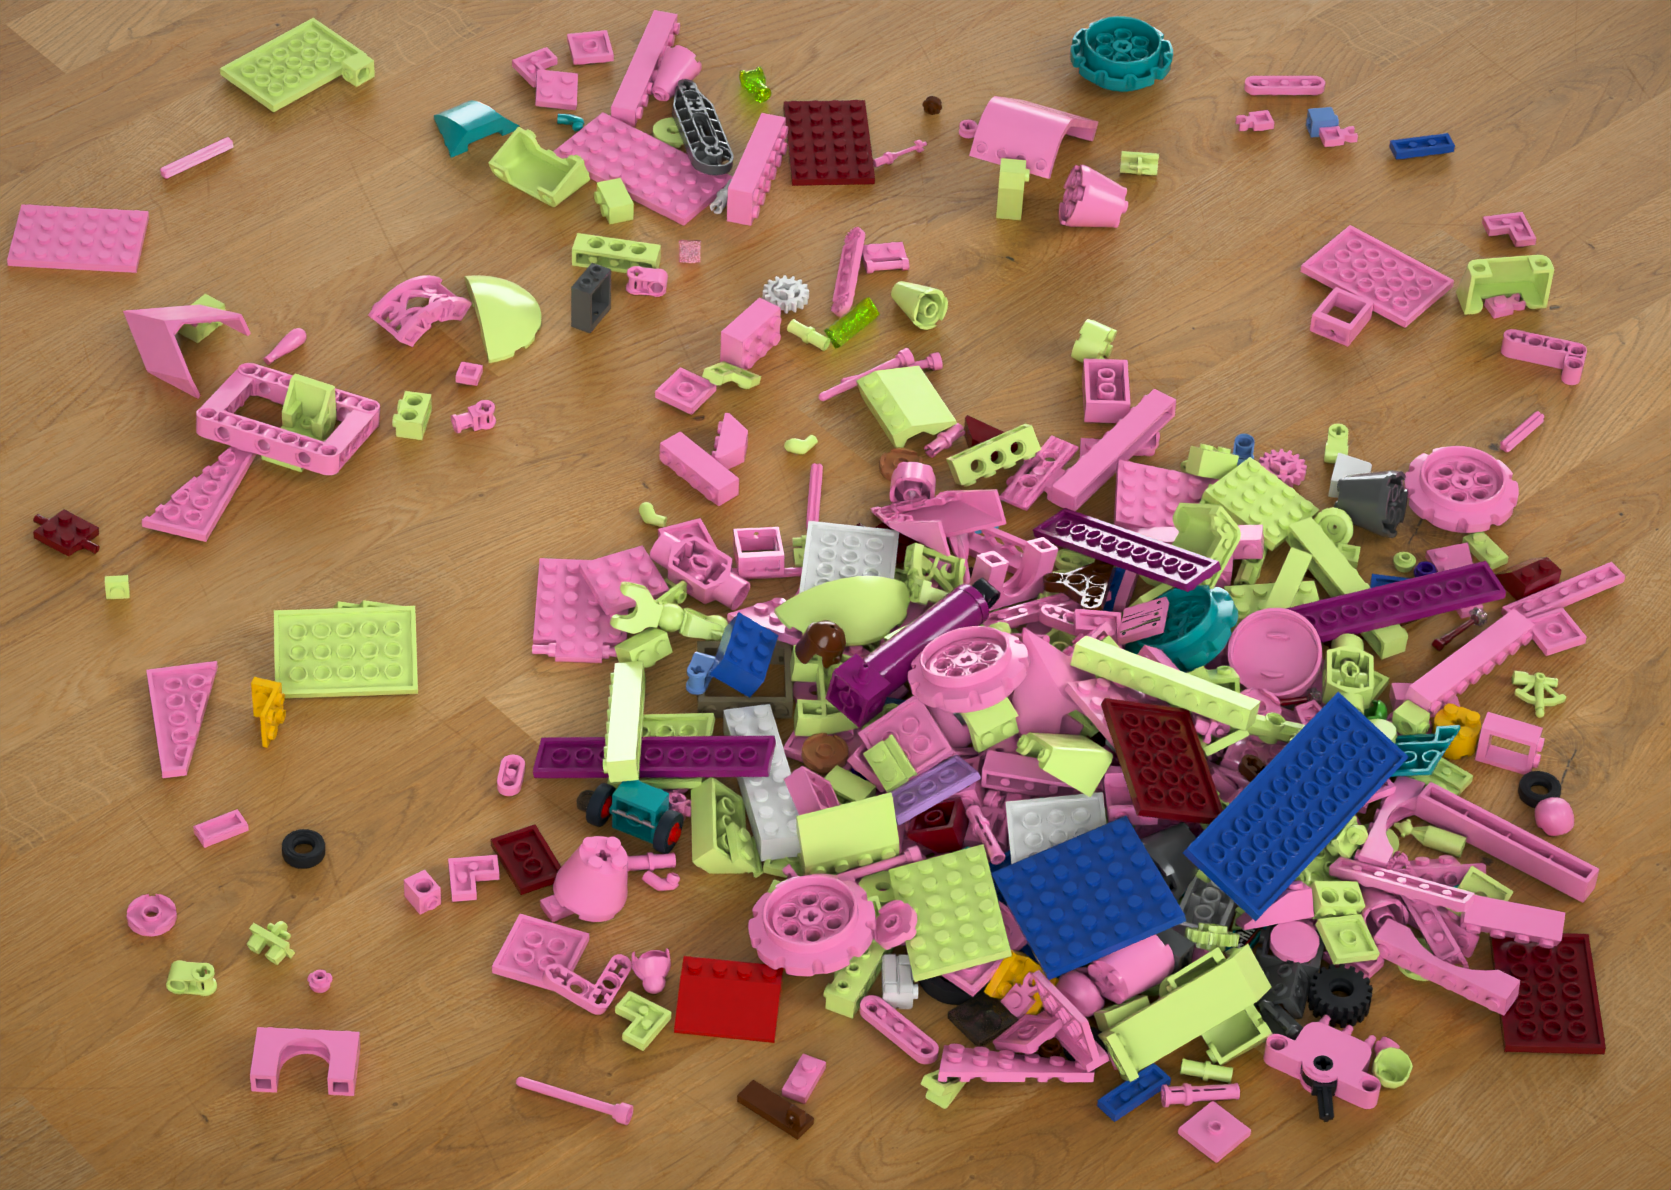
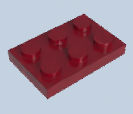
[491,824,561,895]

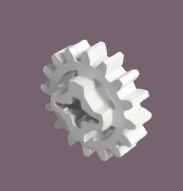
[762,275,809,314]

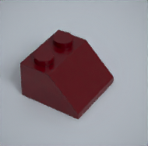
[1495,557,1562,601]
[907,797,969,853]

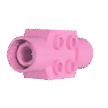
[650,532,750,610]

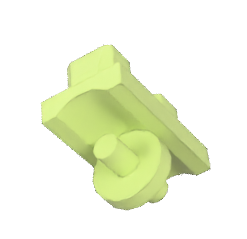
[1120,151,1159,175]
[1326,816,1368,859]
[247,921,295,965]

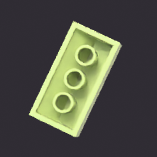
[691,777,746,874]

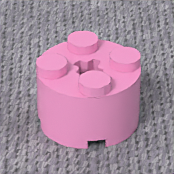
[890,462,936,503]

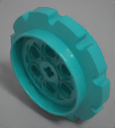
[1070,16,1173,92]
[1125,585,1238,673]

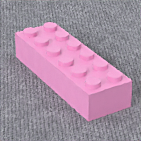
[727,113,788,226]

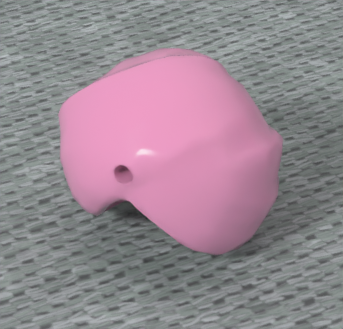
[1055,967,1105,1017]

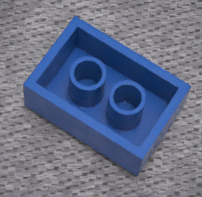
[710,612,778,698]

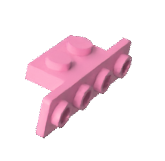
[1392,855,1486,894]
[1393,893,1480,958]

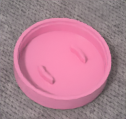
[1228,608,1322,699]

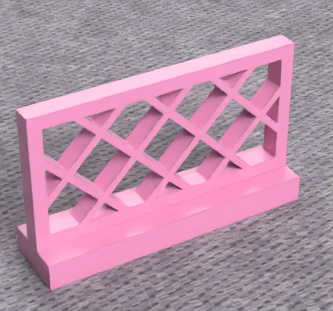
[1032,970,1110,1073]

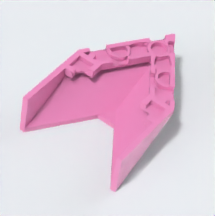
[123,305,251,399]
[870,489,1006,557]
[1011,627,1096,738]

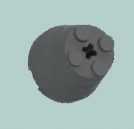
[1334,470,1408,538]
[1140,822,1199,901]

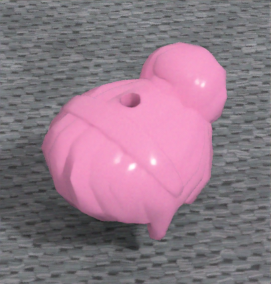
[632,948,671,994]

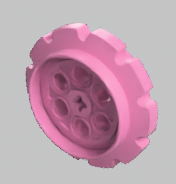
[1403,446,1519,533]
[908,626,1030,713]
[748,874,877,976]

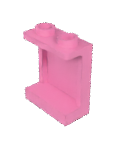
[1103,766,1158,825]

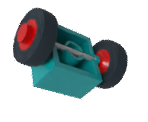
[586,780,684,854]

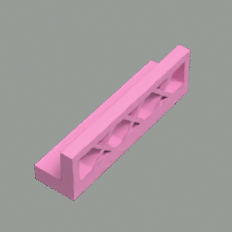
[968,527,1027,574]

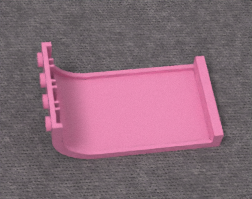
[969,96,1098,179]

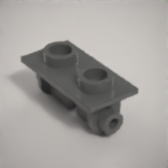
[1259,999,1303,1040]

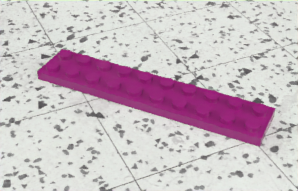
[1033,508,1221,592]
[1286,561,1506,642]
[533,736,776,778]

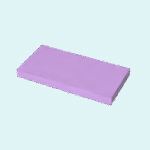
[889,755,981,825]

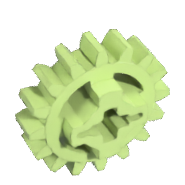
[1184,922,1239,952]

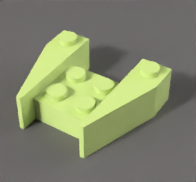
[996,158,1030,220]
[790,645,863,736]

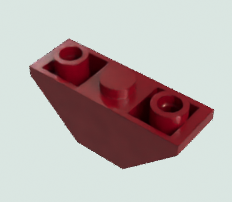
[964,415,1021,462]

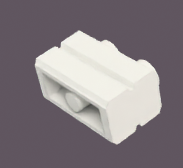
[881,954,918,1009]

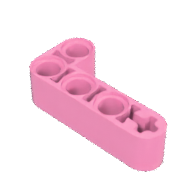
[1501,329,1587,385]

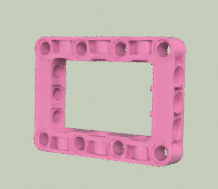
[196,363,380,475]

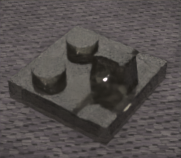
[948,991,1019,1047]

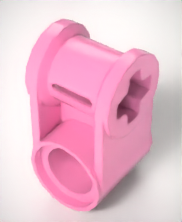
[626,266,668,297]

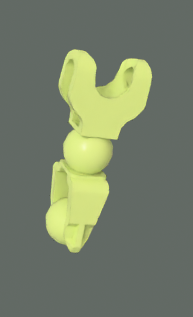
[610,581,728,641]

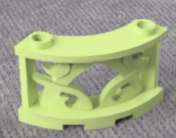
[903,543,966,605]

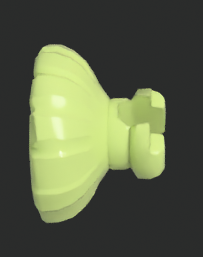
[1314,507,1354,547]

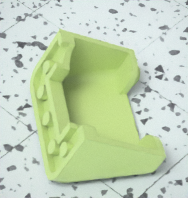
[1139,503,1241,589]
[1016,732,1113,798]
[1166,947,1273,1066]

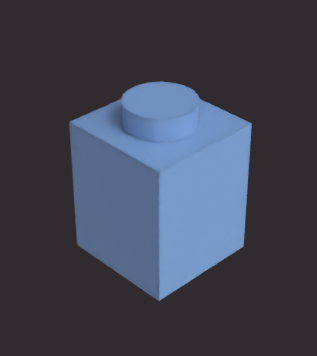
[1306,107,1339,138]

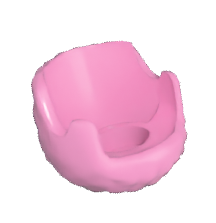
[1535,797,1574,836]

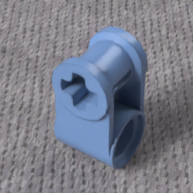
[1232,434,1255,466]
[686,651,716,695]

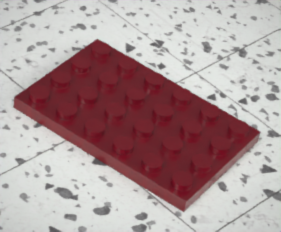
[783,100,875,186]
[1101,698,1223,825]
[1489,933,1606,1055]

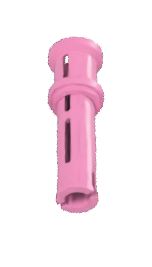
[1161,1083,1240,1107]

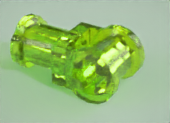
[739,66,772,103]

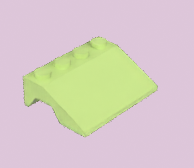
[856,366,957,448]
[796,792,899,876]

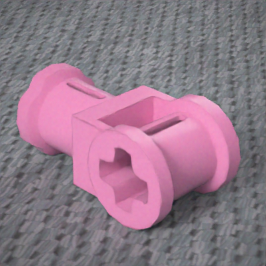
[451,400,496,434]

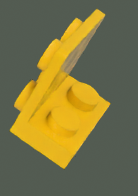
[251,677,286,748]
[983,950,1059,1015]

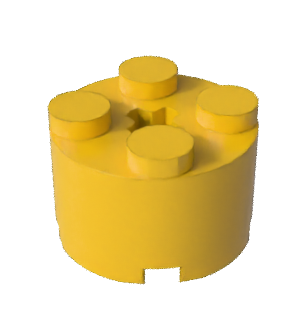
[1431,703,1481,760]

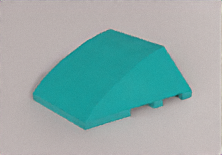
[434,100,520,158]
[1391,725,1461,777]

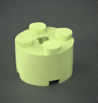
[1071,319,1117,363]

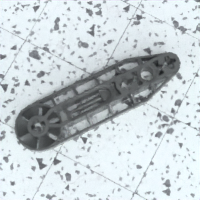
[672,79,734,175]

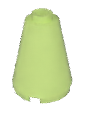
[891,281,948,330]

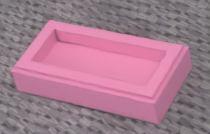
[193,809,249,848]

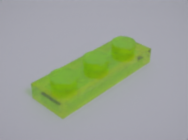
[824,297,880,349]

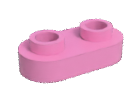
[497,755,525,796]

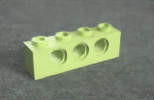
[572,233,661,275]
[946,423,1041,487]

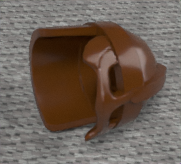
[795,620,846,669]

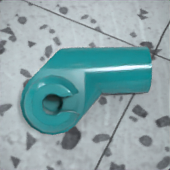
[557,114,585,131]

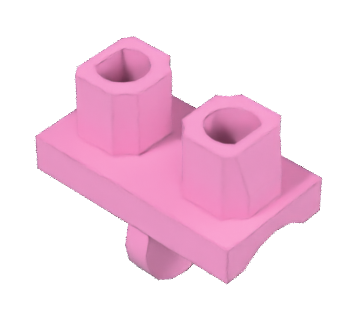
[1191,712,1230,744]

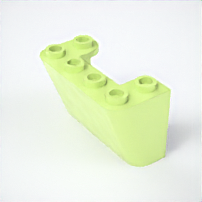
[488,127,590,207]
[1456,255,1554,315]

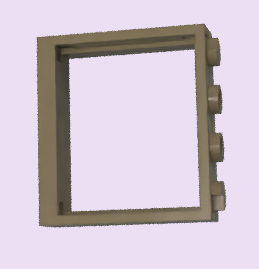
[697,641,793,719]

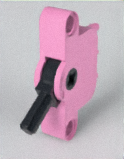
[1263,1015,1381,1122]

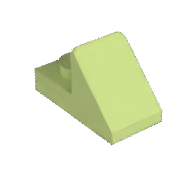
[921,1070,966,1109]

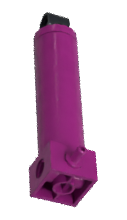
[825,578,1001,728]

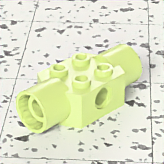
[1322,634,1374,715]

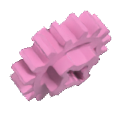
[1259,449,1307,488]

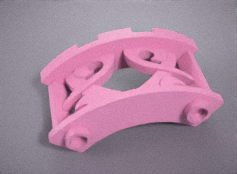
[368,275,472,347]

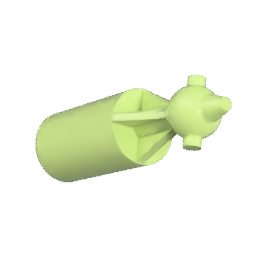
[1394,819,1467,858]

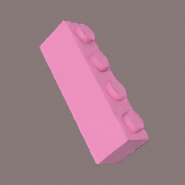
[659,432,739,506]
[1459,895,1565,948]

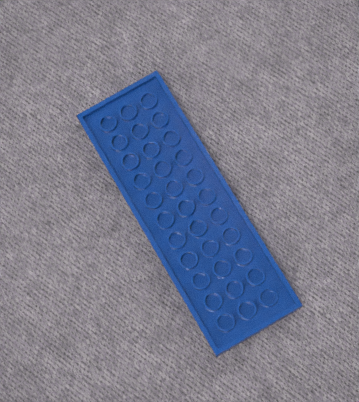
[1183,692,1409,922]

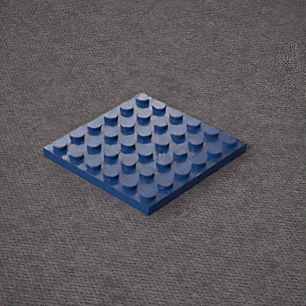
[991,816,1186,980]

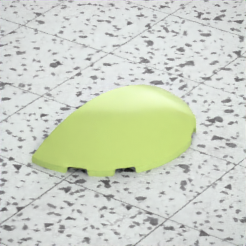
[465,275,541,363]
[774,576,910,647]

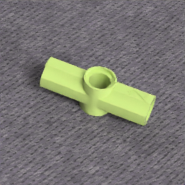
[1234,546,1268,585]
[1247,712,1305,744]

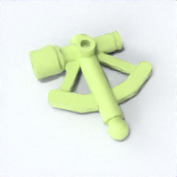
[1512,670,1566,718]

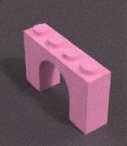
[969,537,1058,611]
[250,1027,360,1096]

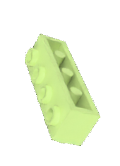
[823,939,894,1019]

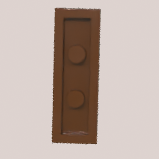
[737,1080,814,1140]

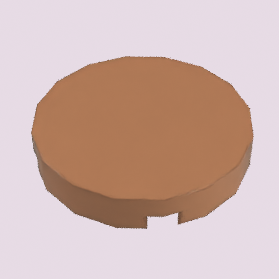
[879,448,923,481]
[801,733,849,773]

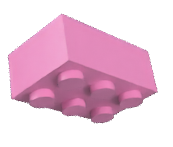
[720,298,781,370]
[1082,359,1130,423]

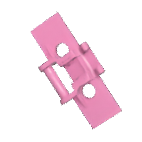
[999,435,1079,511]

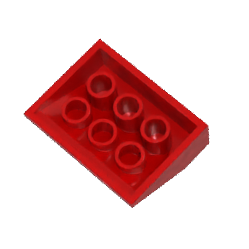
[674,956,783,1043]

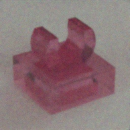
[679,240,701,263]

